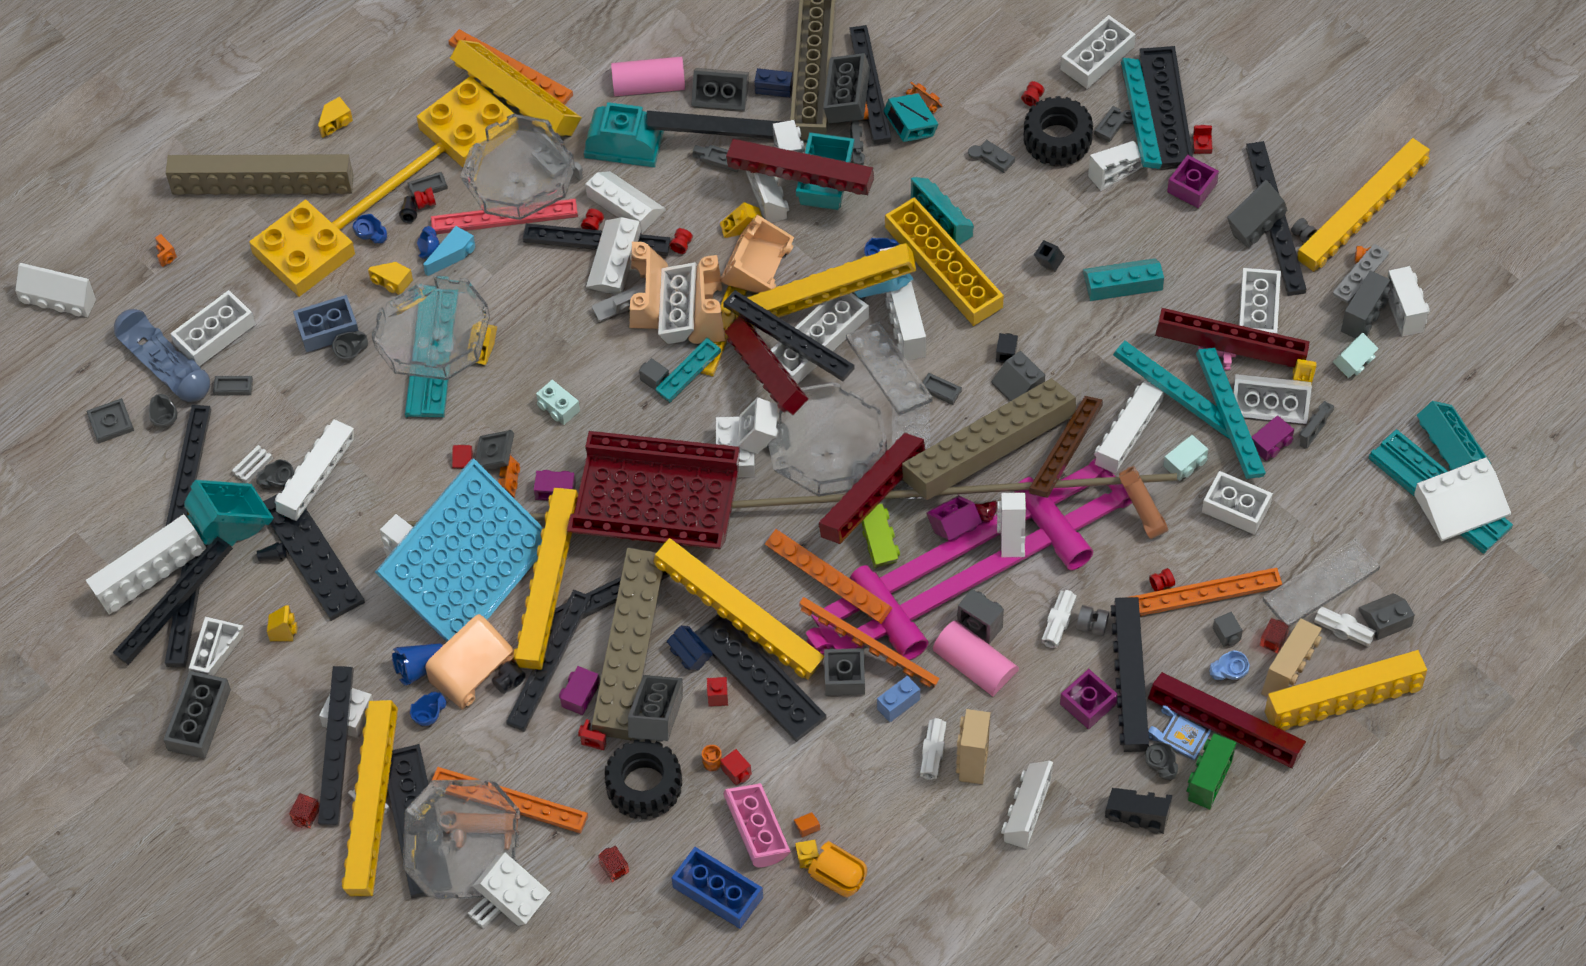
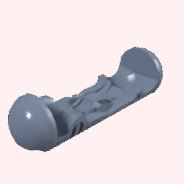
[114,309,210,402]

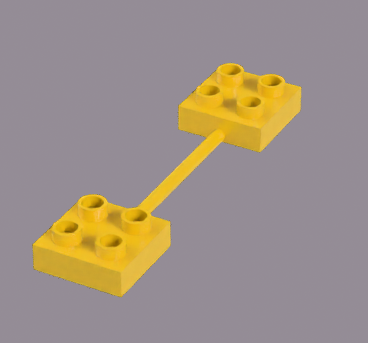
[249,76,520,297]

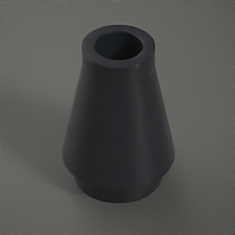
[399,196,417,223]
[257,542,287,562]

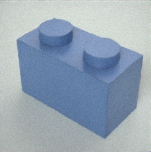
[877,675,920,722]

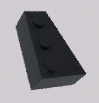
[1105,788,1173,834]

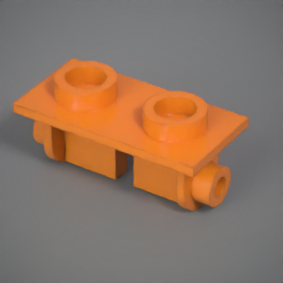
[906,82,942,113]
[498,455,520,497]

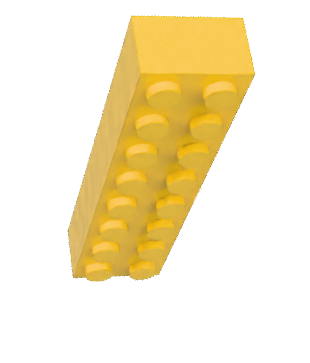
[450,40,582,137]
[885,197,1004,326]
[1265,650,1427,731]

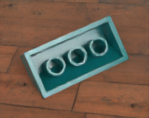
[911,177,974,245]
[1082,258,1164,301]
[1416,401,1491,471]

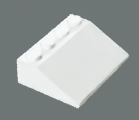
[1414,457,1511,542]

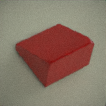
[452,445,473,468]

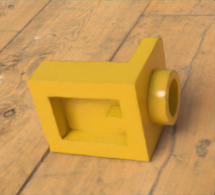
[1292,359,1316,385]
[795,840,819,869]

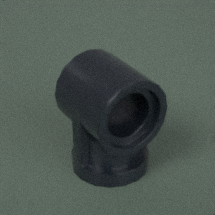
[492,661,526,694]

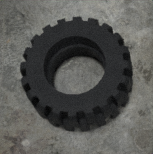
[1023,96,1093,166]
[604,739,682,820]

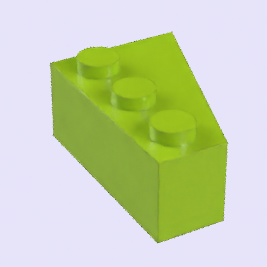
[861,504,900,568]

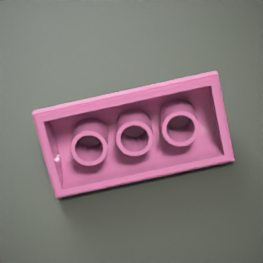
[611,56,685,97]
[933,620,1019,697]
[723,783,791,867]

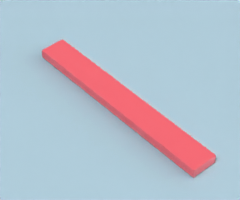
[431,199,578,234]

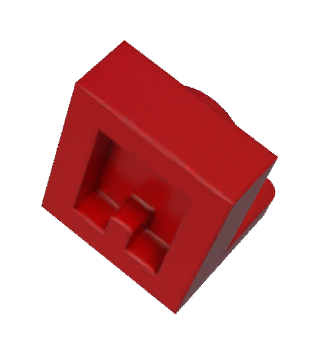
[1193,125,1213,154]
[578,719,607,750]

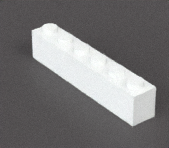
[1094,380,1164,473]
[275,419,354,521]

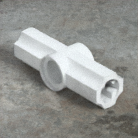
[1041,590,1077,648]
[1314,607,1376,647]
[920,718,946,780]

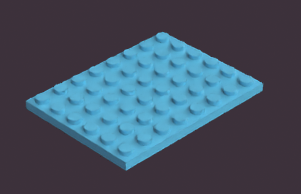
[375,459,543,642]

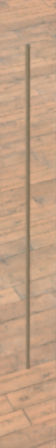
[406,473,1177,527]

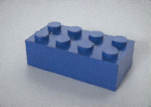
[672,847,763,929]

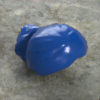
[353,214,387,244]
[417,226,440,260]
[864,238,900,256]
[410,692,446,726]

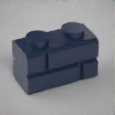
[754,68,793,98]
[667,625,713,670]

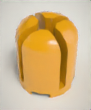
[808,841,867,898]

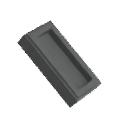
[407,172,448,199]
[920,373,962,405]
[213,376,253,395]

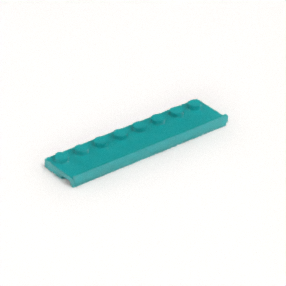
[405,287,459,418]
[1368,429,1513,554]

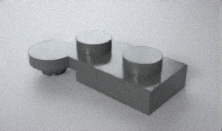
[1094,106,1133,142]
[968,139,1015,173]

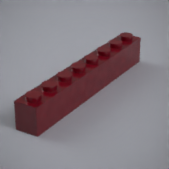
[726,139,874,196]
[1155,308,1310,368]
[724,316,809,415]
[819,433,925,544]
[1148,672,1306,769]

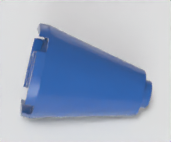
[392,643,443,686]

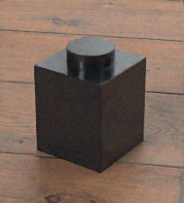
[1034,240,1065,272]
[996,333,1018,363]

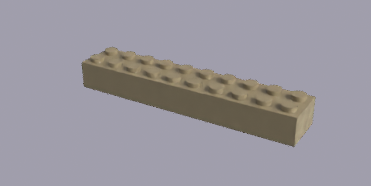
[790,0,836,140]
[166,154,354,195]
[902,378,1076,500]
[592,548,664,741]

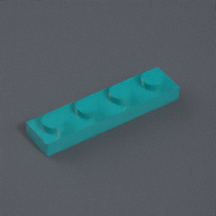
[655,338,721,403]

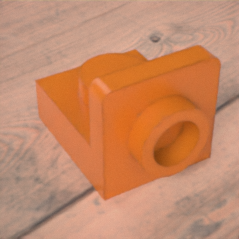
[155,234,177,267]

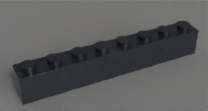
[1110,597,1149,752]

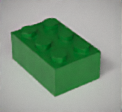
[1186,733,1236,809]

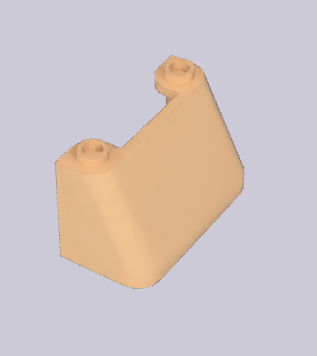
[720,214,794,293]
[629,242,668,329]
[688,255,725,344]
[425,614,516,710]

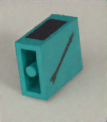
[883,93,939,142]

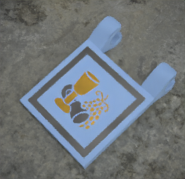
[1148,706,1212,761]

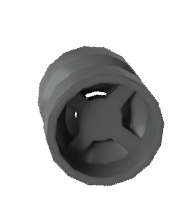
[1291,218,1317,243]

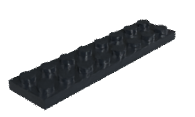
[1139,46,1193,168]
[263,492,365,621]
[695,614,827,742]
[388,744,451,899]

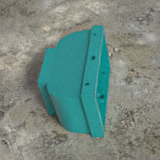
[584,102,664,168]
[796,132,854,210]
[184,480,274,546]

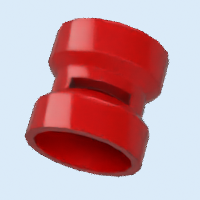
[1021,81,1045,106]
[414,187,436,210]
[581,208,604,230]
[669,228,693,254]
[1149,568,1175,592]

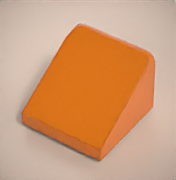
[794,812,820,838]

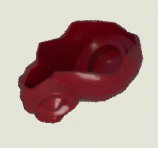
[975,500,997,523]

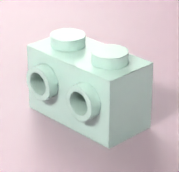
[1333,333,1379,378]
[536,380,580,425]
[1163,435,1208,481]

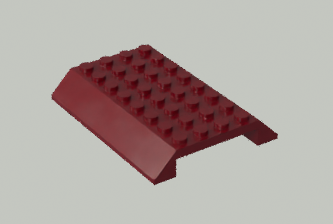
[567,431,740,549]

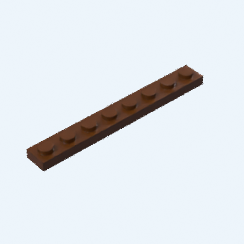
[1029,396,1103,498]

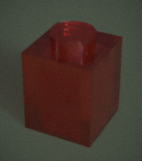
[1260,618,1289,653]
[289,793,320,829]
[598,845,629,882]

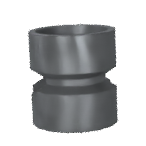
[1076,605,1109,636]

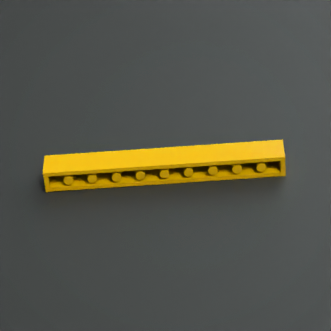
[1297,138,1430,272]
[736,243,916,326]
[514,488,578,670]
[653,538,824,680]
[342,700,398,896]

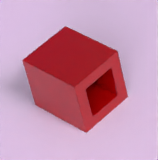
[707,677,728,707]
[720,749,752,785]

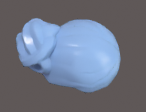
[1209,650,1250,680]

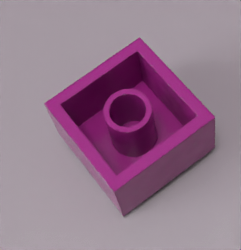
[1167,155,1219,209]
[926,495,982,541]
[1060,669,1118,730]

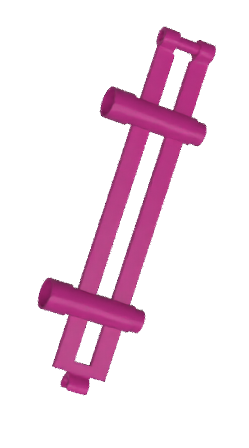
[806,458,1132,660]

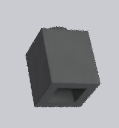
[639,358,669,391]
[1213,612,1243,647]

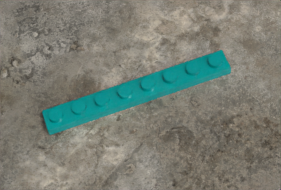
[1121,57,1162,169]
[1113,340,1230,439]
[1196,348,1266,479]

